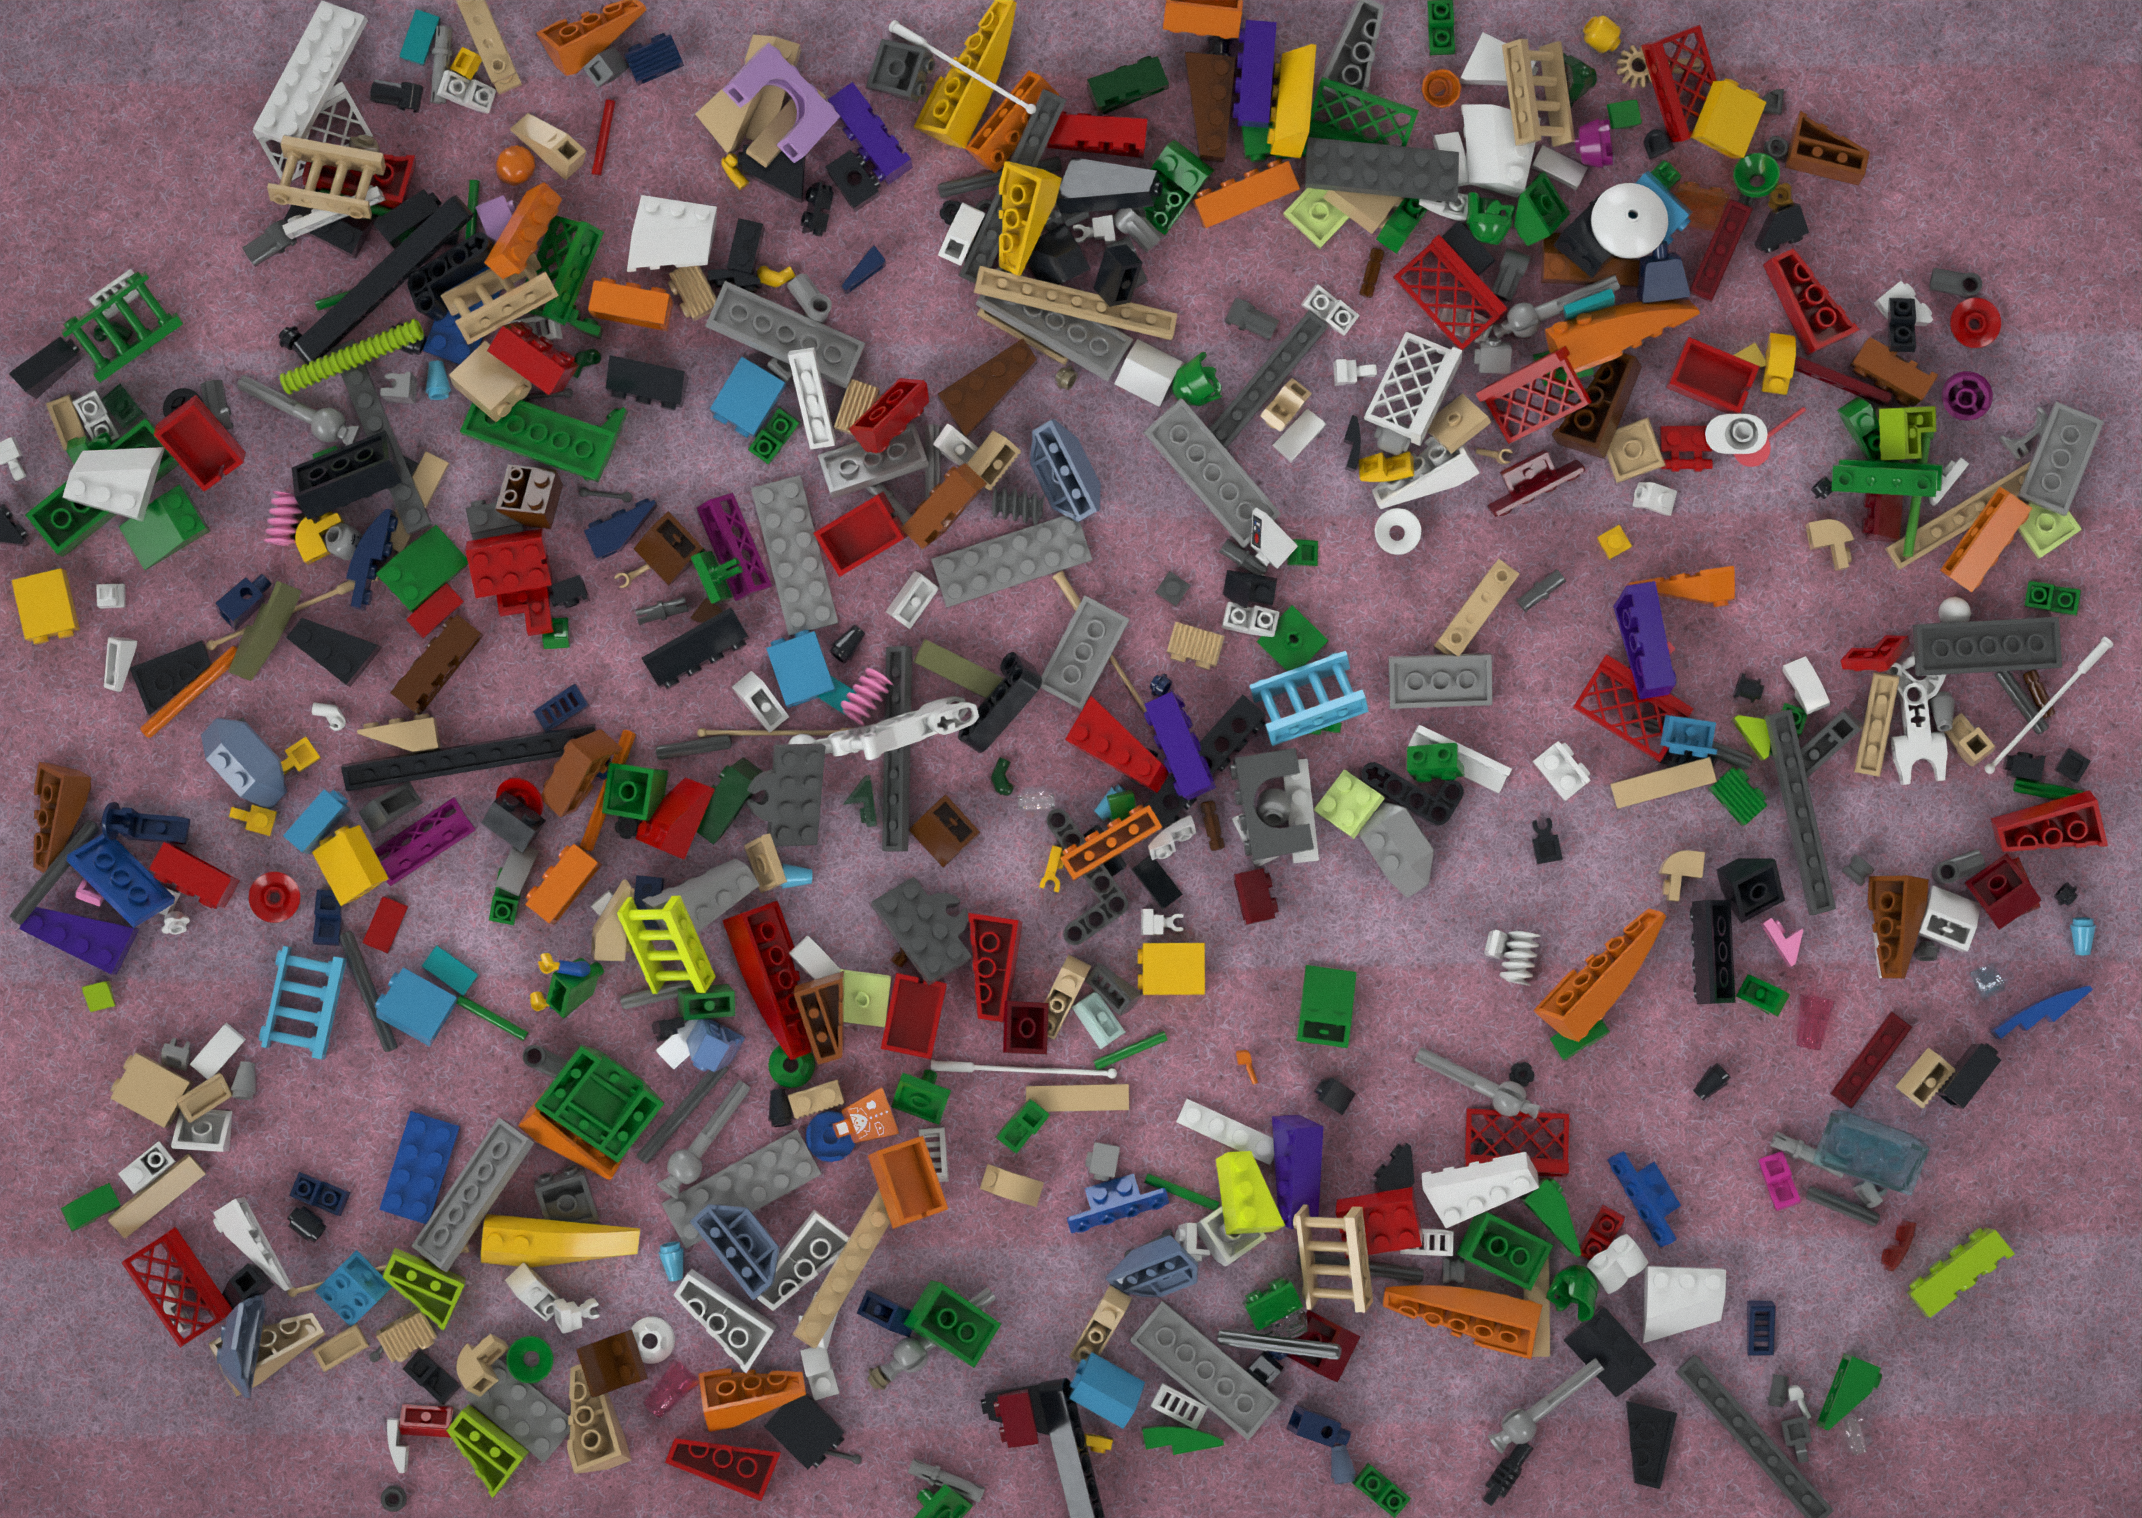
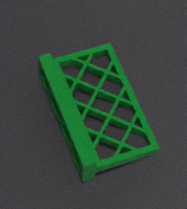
[1308,77,1419,147]
[525,215,605,326]

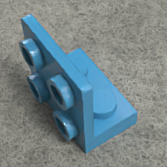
[315,1250,393,1327]

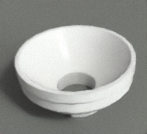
[1374,508,1421,555]
[631,1317,675,1364]

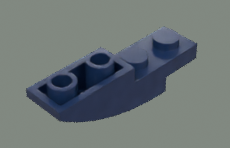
[346,509,398,611]

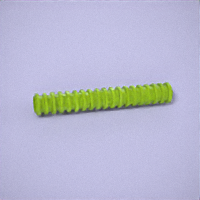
[280,318,424,395]

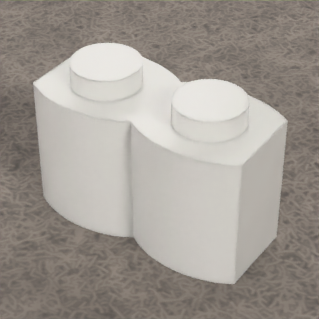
[1587,1234,1648,1294]

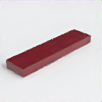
[1689,199,1753,302]
[1794,356,1892,406]
[1830,1011,1912,1109]

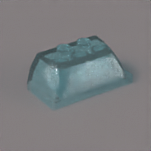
[1812,1110,1929,1196]

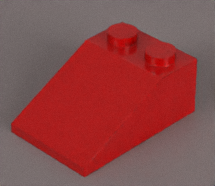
[635,777,715,860]

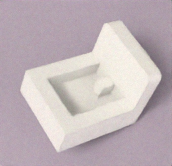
[1633,482,1677,516]
[1175,1223,1210,1262]

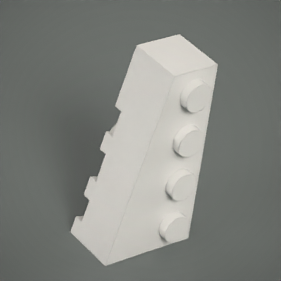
[1422,1152,1539,1228]

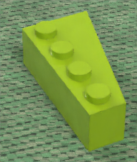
[1906,1227,2015,1318]

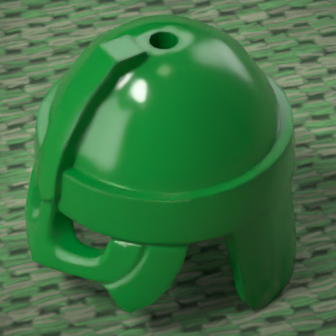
[1466,192,1516,245]
[1172,352,1222,406]
[1546,1265,1599,1322]

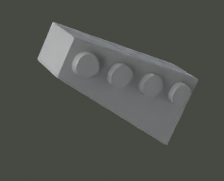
[1314,0,1384,109]
[642,858,760,944]

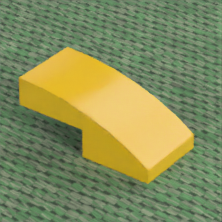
[1359,451,1414,482]

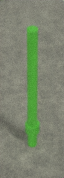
[1903,432,1934,557]

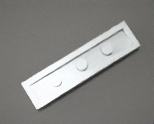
[282,185,385,239]
[788,347,836,449]
[1283,759,1319,863]
[1176,1099,1274,1165]

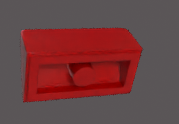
[362,896,409,954]
[399,1404,454,1438]

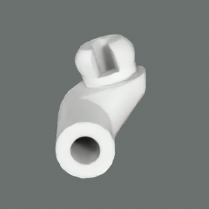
[312,702,346,731]

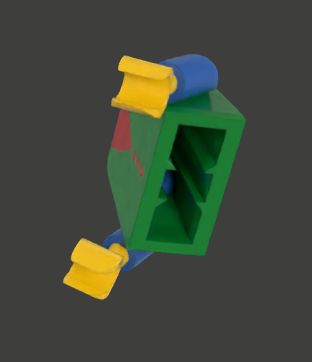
[530,953,604,1019]

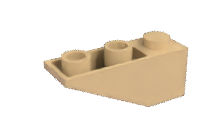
[510,113,586,180]
[357,714,441,753]
[591,879,634,961]
[1044,955,1091,1040]
[1069,1285,1132,1362]

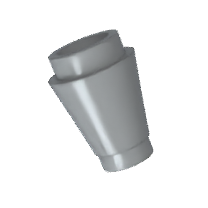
[1929,691,1955,731]
[231,1061,256,1100]

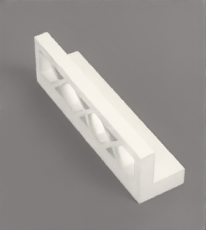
[1406,725,1512,794]

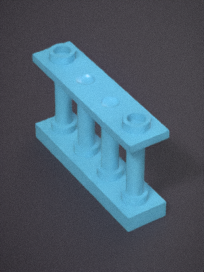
[1249,651,1369,746]
[259,946,347,1060]

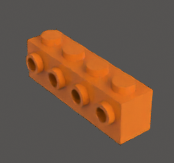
[965,70,1059,173]
[1193,158,1300,229]
[484,182,562,279]
[1940,487,2032,592]
[1060,804,1162,881]

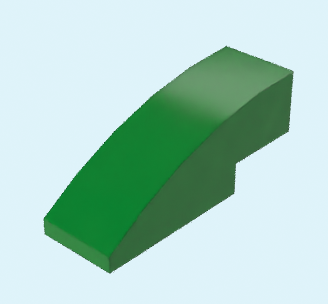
[1142,1425,1224,1455]

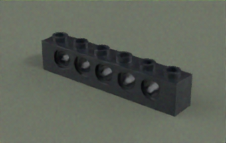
[1143,694,1266,830]

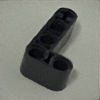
[407,232,497,321]
[958,652,1042,753]
[1360,762,1464,826]

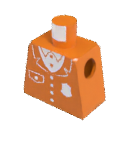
[833,1088,899,1143]

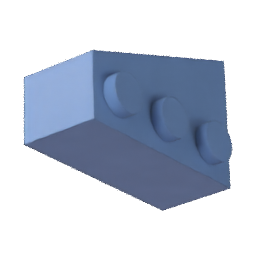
[686,1018,746,1072]

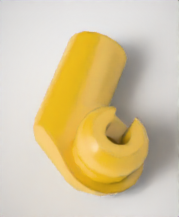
[721,153,749,190]
[757,266,796,288]

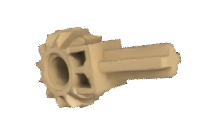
[1616,45,1701,89]

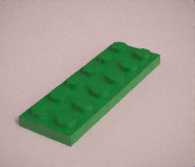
[460,400,618,482]

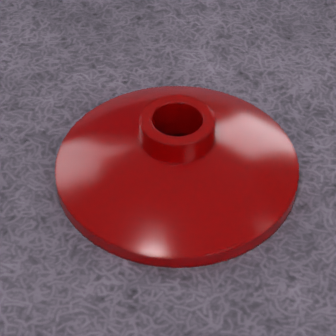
[1950,298,2001,348]
[496,778,544,816]
[248,872,301,923]

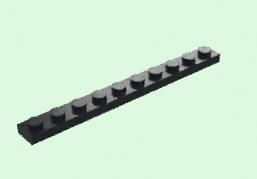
[341,724,597,791]

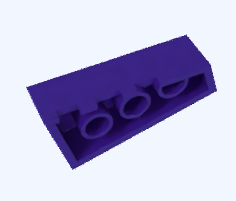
[1233,20,1277,128]
[828,82,913,185]
[1613,581,1676,699]
[1144,691,1217,800]
[19,907,139,975]
[1272,1115,1324,1229]

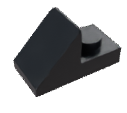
[1223,570,1277,608]

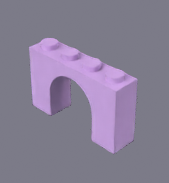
[722,43,840,163]

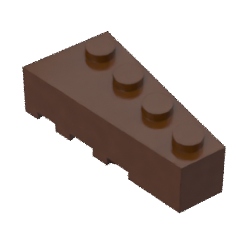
[1184,52,1236,163]
[938,338,1037,438]
[1552,353,1642,459]
[390,614,484,715]

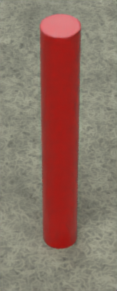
[591,99,616,176]

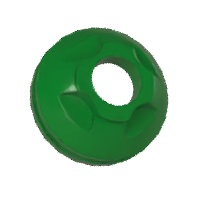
[1733,153,1780,198]
[768,1045,815,1088]
[506,1336,554,1383]

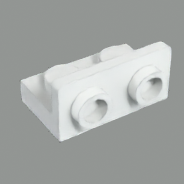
[1532,741,1591,801]

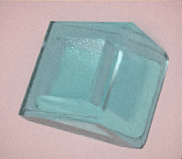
[1969,963,2005,1001]

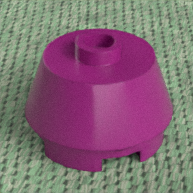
[1575,118,1613,169]
[1941,371,1993,421]

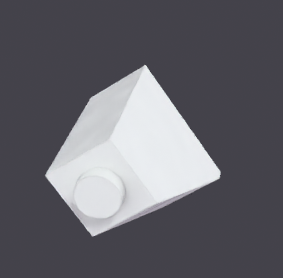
[1459,32,1539,86]

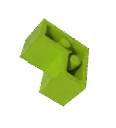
[1879,406,1937,460]

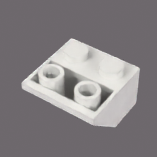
[1918,885,1981,952]

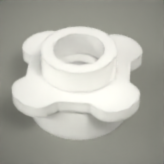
[161,911,190,935]

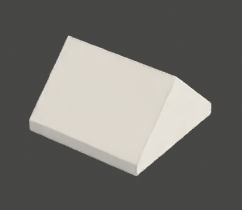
[1115,339,1183,407]
[171,1110,232,1152]

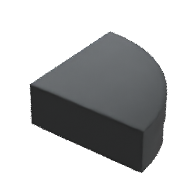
[1762,89,1784,115]

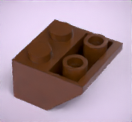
[495,464,563,529]
[634,511,706,586]
[909,794,981,868]

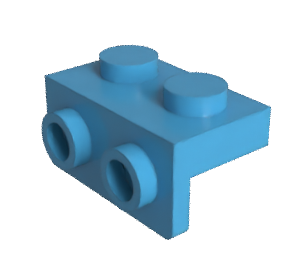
[1660,715,1717,758]

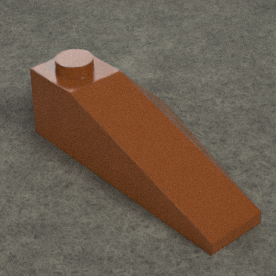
[1541,233,1640,287]
[33,762,91,873]
[1867,875,1929,979]

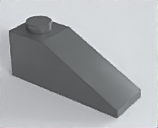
[1800,706,1863,778]

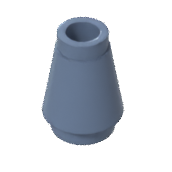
[1331,1445,1356,1485]

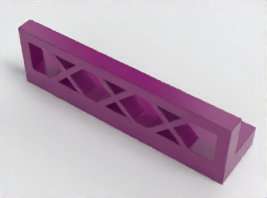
[696,493,772,601]
[374,797,476,886]

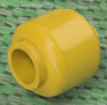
[1583,15,1621,53]

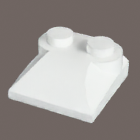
[1197,1206,1267,1266]

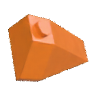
[536,0,647,76]
[1626,566,1735,608]
[518,1086,623,1180]
[698,1368,806,1432]

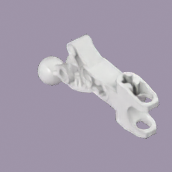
[1882,596,1971,785]
[788,696,979,760]

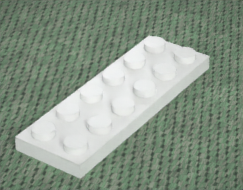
[253,0,368,143]

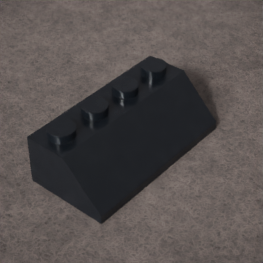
[292,430,402,520]
[642,607,749,689]
[1690,900,1736,1004]

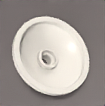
[1591,183,1668,259]

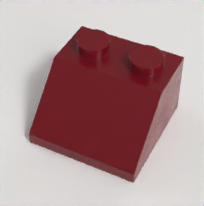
[1965,853,2042,930]
[1233,868,1279,926]
[1003,1001,1049,1055]
[1287,1310,1361,1383]
[993,1388,1039,1448]

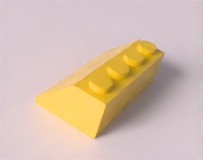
[1267,44,1316,158]

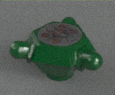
[1563,53,1597,108]

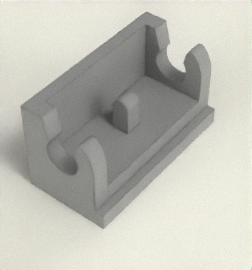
[380,372,417,404]

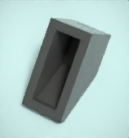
[358,782,423,834]

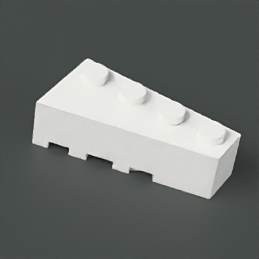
[757,1210,850,1311]
[674,1269,778,1373]

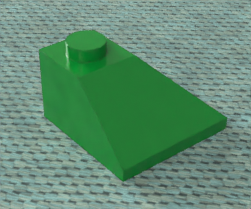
[1514,171,1571,246]
[602,762,668,821]

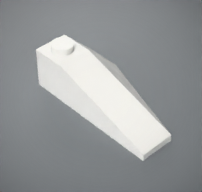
[1372,436,1480,509]
[213,1197,293,1291]

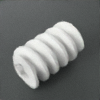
[1499,930,1541,986]

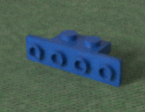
[1607,1151,1681,1248]
[1067,1173,1169,1233]

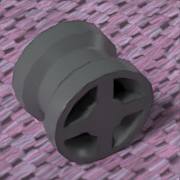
[1841,854,1874,886]
[1442,1258,1465,1284]

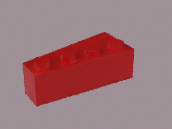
[1990,790,2108,852]

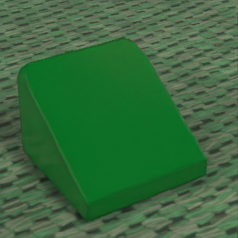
[1607,100,1642,129]
[1287,539,1318,566]
[542,618,570,649]

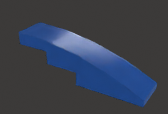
[1990,986,2093,1039]

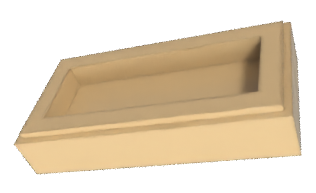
[46,394,87,451]
[175,1073,233,1123]
[312,1324,370,1372]

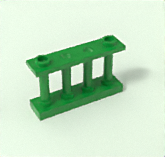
[62,271,183,383]
[1832,459,1943,497]

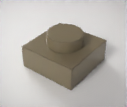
[349,135,380,153]

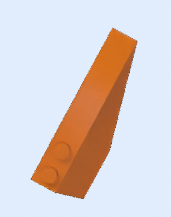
[1545,299,1700,373]
[1533,908,1666,1042]
[1383,1285,1543,1359]

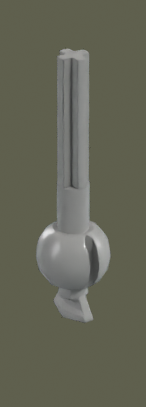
[1492,275,1621,339]
[237,375,361,446]
[1415,1047,1541,1119]
[656,1080,751,1199]
[880,1287,996,1381]
[1488,1358,1604,1454]

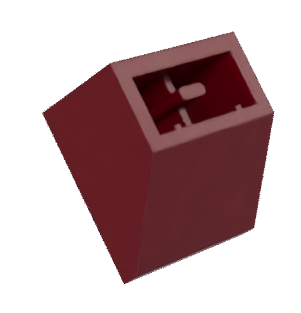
[1861,493,1903,542]

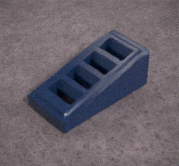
[842,245,886,294]
[533,684,590,732]
[1747,1301,1776,1356]

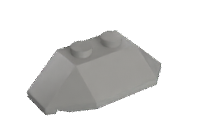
[1359,802,1434,898]

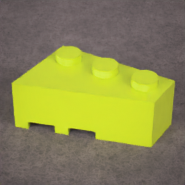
[1216,1151,1285,1235]

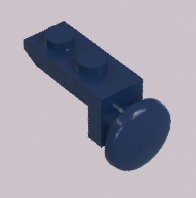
[102,802,191,845]

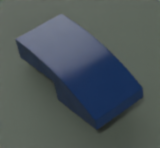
[289,1172,351,1216]

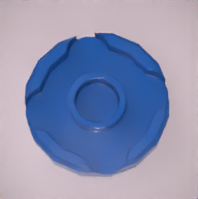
[805,1111,856,1162]

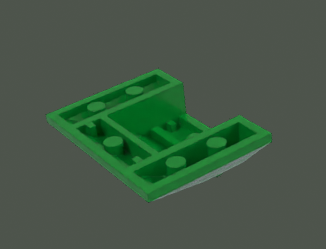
[534,1045,664,1163]

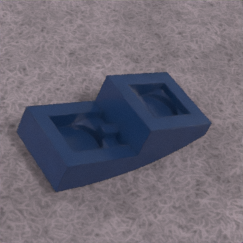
[313,889,342,946]

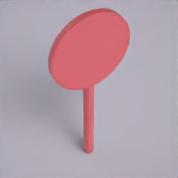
[1734,407,1806,467]

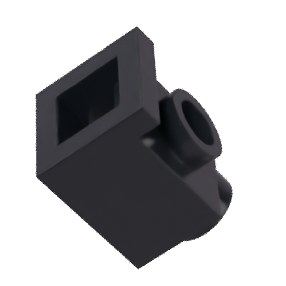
[549,575,590,608]
[2003,752,2046,782]

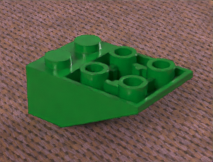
[1143,140,1215,235]
[1295,965,1357,1048]
[1242,1277,1303,1331]

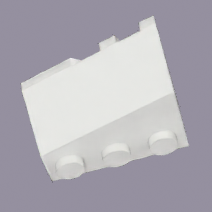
[1461,104,1541,198]
[627,195,717,272]
[63,447,165,521]
[1643,1266,1726,1343]

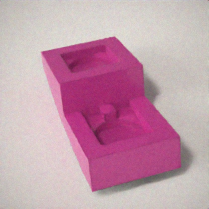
[1758,1151,1801,1212]

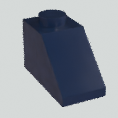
[857,1290,912,1337]

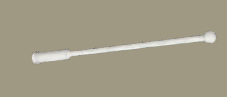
[889,20,1036,114]
[1985,637,2113,774]
[931,1059,1117,1078]

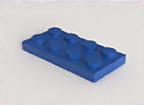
[423,266,502,365]
[67,834,175,928]
[379,1111,460,1224]

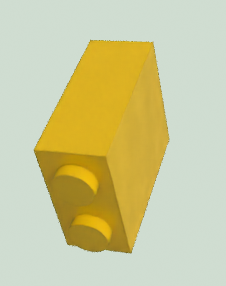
[1691,78,1766,159]
[11,568,80,645]
[312,825,389,906]
[1137,943,1205,995]

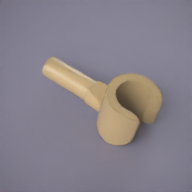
[1476,448,1513,465]
[615,564,650,588]

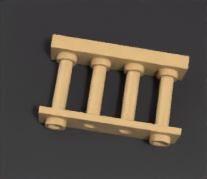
[456,0,522,95]
[1502,39,1575,147]
[267,135,386,219]
[440,253,559,345]
[1433,559,1519,657]
[1293,1204,1373,1312]

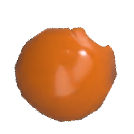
[1421,69,1462,108]
[495,145,536,186]

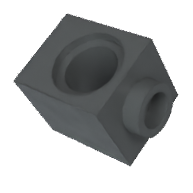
[583,47,629,88]

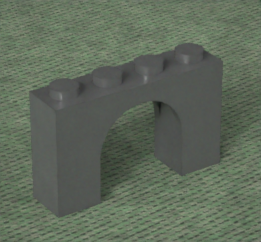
[1229,748,1314,861]

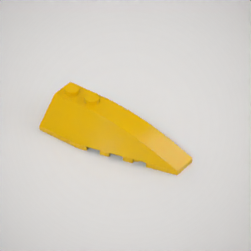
[913,0,1017,149]
[481,1214,640,1268]

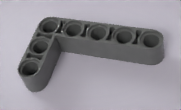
[1047,809,1128,946]

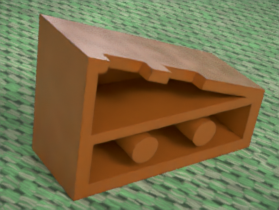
[1785,110,1870,186]
[1849,337,1938,407]
[901,463,987,550]
[541,729,622,817]
[794,971,844,1065]

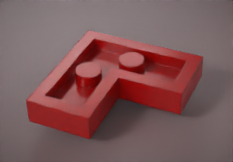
[496,586,554,636]
[1840,635,1910,672]

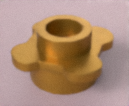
[1768,183,1793,210]

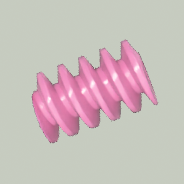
[264,491,303,546]
[840,668,894,726]

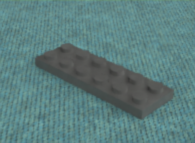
[1305,137,1459,202]
[1912,617,2062,676]

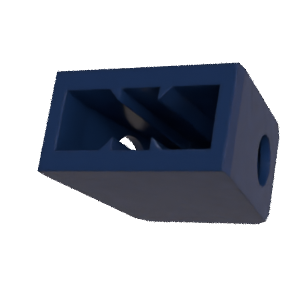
[1637,241,1690,303]
[215,574,272,631]
[1286,1404,1351,1447]

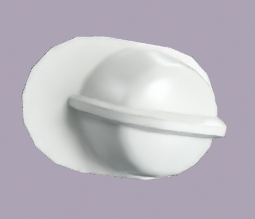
[1705,414,1768,454]

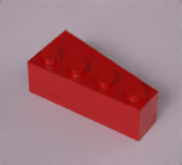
[1045,111,1148,158]
[302,154,416,209]
[1763,248,1860,356]
[1065,696,1169,793]
[968,913,1023,1023]
[665,1438,781,1502]

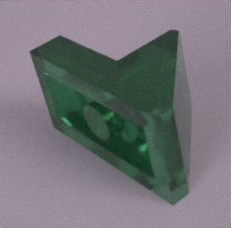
[101,384,147,430]
[843,775,878,828]

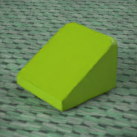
[82,981,116,1012]

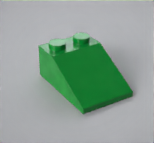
[119,484,211,570]
[376,525,468,613]
[1520,1178,1581,1258]
[1456,1211,1553,1291]
[904,1280,1001,1368]
[1816,1353,1882,1431]

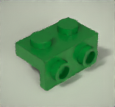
[1407,743,1464,783]

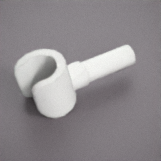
[1786,1385,1811,1419]

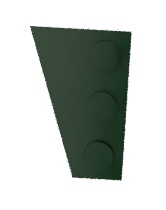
[1087,56,1169,116]
[697,757,763,845]

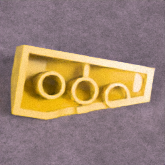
[999,161,1062,276]

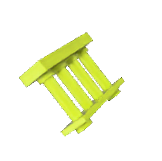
[617,895,716,994]

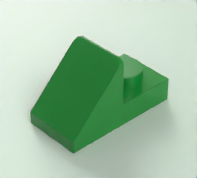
[1736,974,1790,1017]

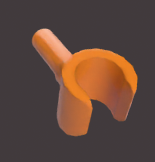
[1236,1050,1258,1085]

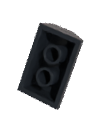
[284,187,379,259]
[606,355,689,411]
[1564,1305,1657,1397]

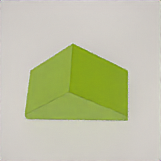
[1731,715,1771,761]

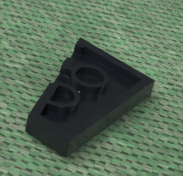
[130,640,212,716]
[1626,1401,1677,1489]

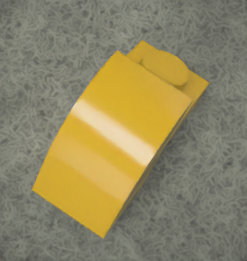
[1761,333,1796,395]
[295,511,345,565]

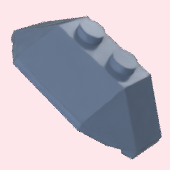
[1030,419,1101,522]
[201,717,287,810]
[690,1204,780,1301]
[1106,1235,1198,1298]
[217,1294,266,1398]

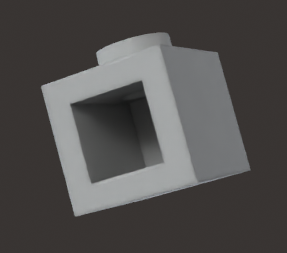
[1474,338,1512,374]
[1085,1142,1120,1181]

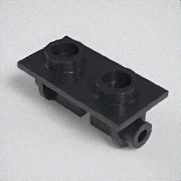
[801,182,834,237]

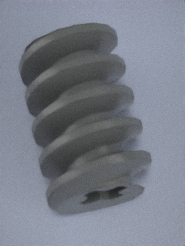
[991,485,1045,525]

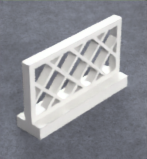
[253,82,373,181]
[1364,332,1462,446]

